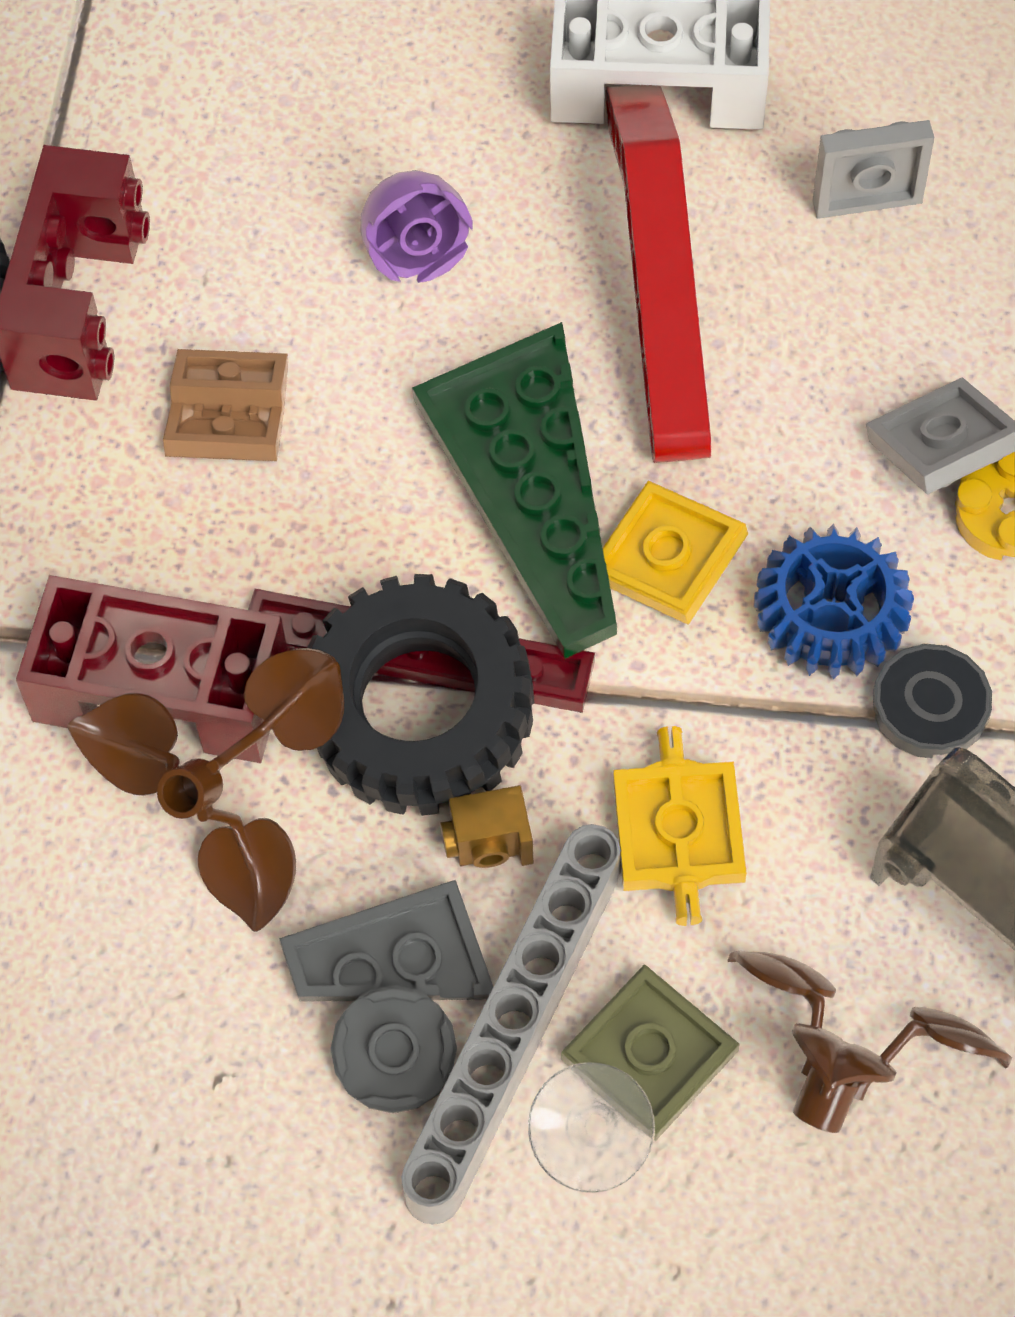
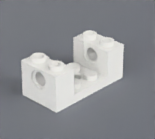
[550,0,770,129]

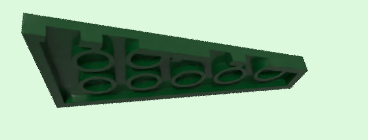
[412,322,617,659]

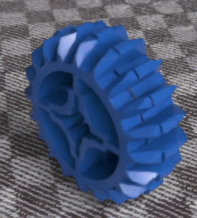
[754,523,914,680]

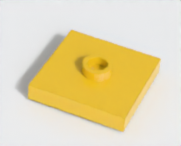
[603,480,748,625]

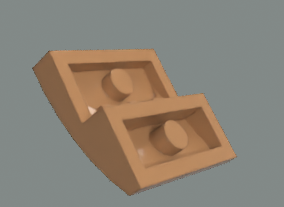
[163,349,288,461]

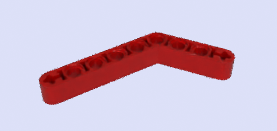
[605,85,711,463]

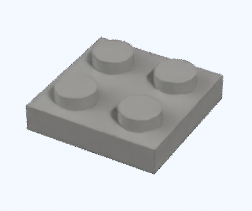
[812,120,935,219]
[866,377,1015,495]

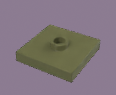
[561,964,740,1141]

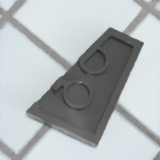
[279,880,493,1001]

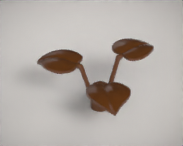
[67,648,344,932]
[727,951,1012,1133]

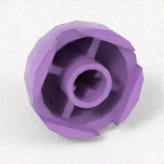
[360,170,473,283]

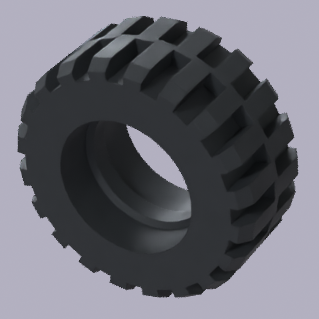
[307,574,535,816]

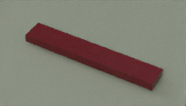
[248,589,595,713]

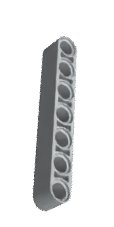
[401,824,620,1225]

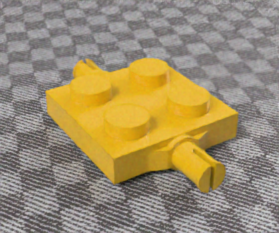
[613,726,747,926]

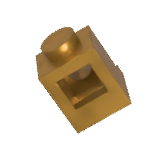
[440,785,534,868]

